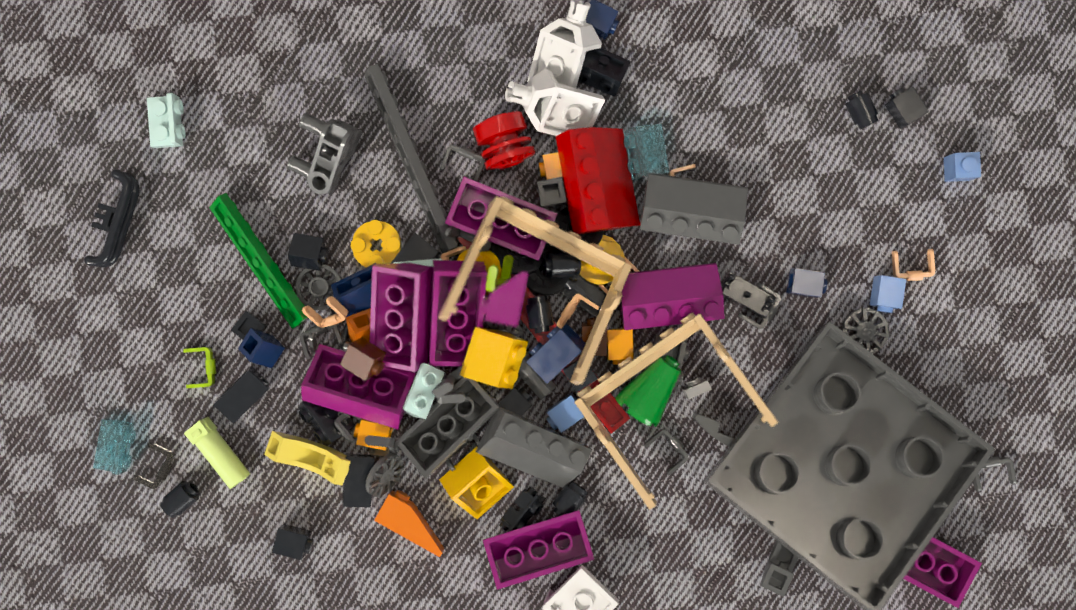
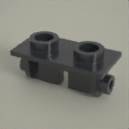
[560,275,606,318]
[499,486,546,532]

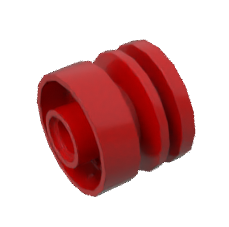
[472,111,535,170]

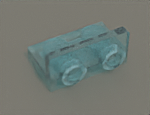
[624,124,670,180]
[93,418,136,475]

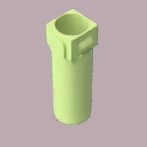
[184,417,250,489]

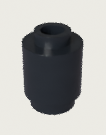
[845,90,879,130]
[542,253,581,279]
[526,296,554,333]
[552,480,588,516]
[160,481,199,518]

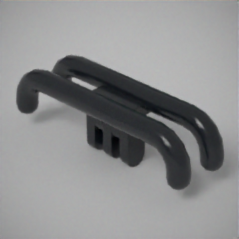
[84,169,140,268]

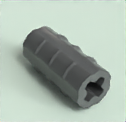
[518,350,557,400]

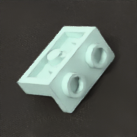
[147,93,186,148]
[403,363,445,419]

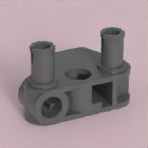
[287,112,362,195]

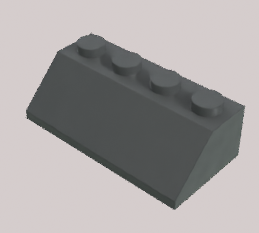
[640,173,748,245]
[395,377,500,479]
[476,406,592,488]

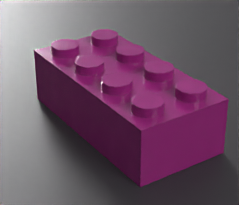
[428,260,487,366]
[301,344,416,429]
[903,537,982,608]

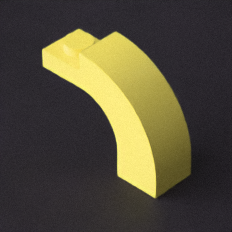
[264,431,351,486]

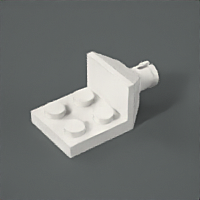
[527,0,602,88]
[505,68,605,136]
[543,565,619,610]

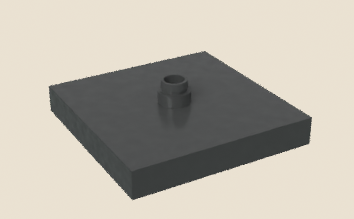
[703,321,995,610]

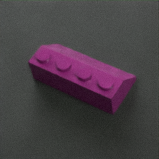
[445,177,557,261]
[370,263,433,372]
[620,263,725,330]
[481,272,528,326]
[483,510,594,590]

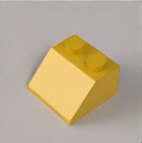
[460,327,528,389]
[439,447,514,519]

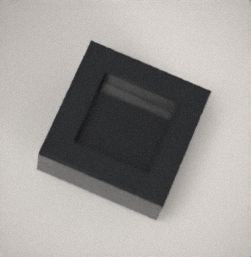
[231,311,267,340]

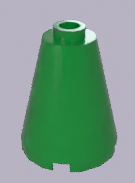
[616,355,681,427]

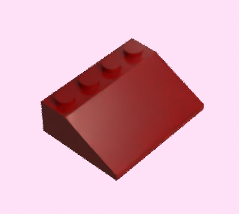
[556,127,640,235]

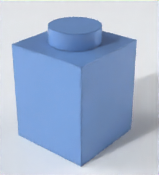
[944,152,981,182]
[870,275,906,313]
[546,393,584,433]

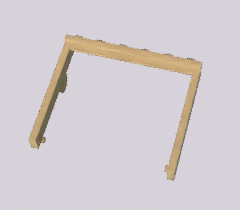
[438,196,632,385]
[574,312,778,510]

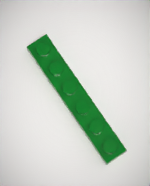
[209,193,308,330]

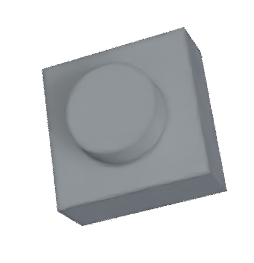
[682,377,712,399]

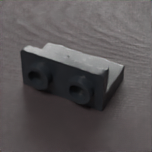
[578,48,631,96]
[298,401,356,446]

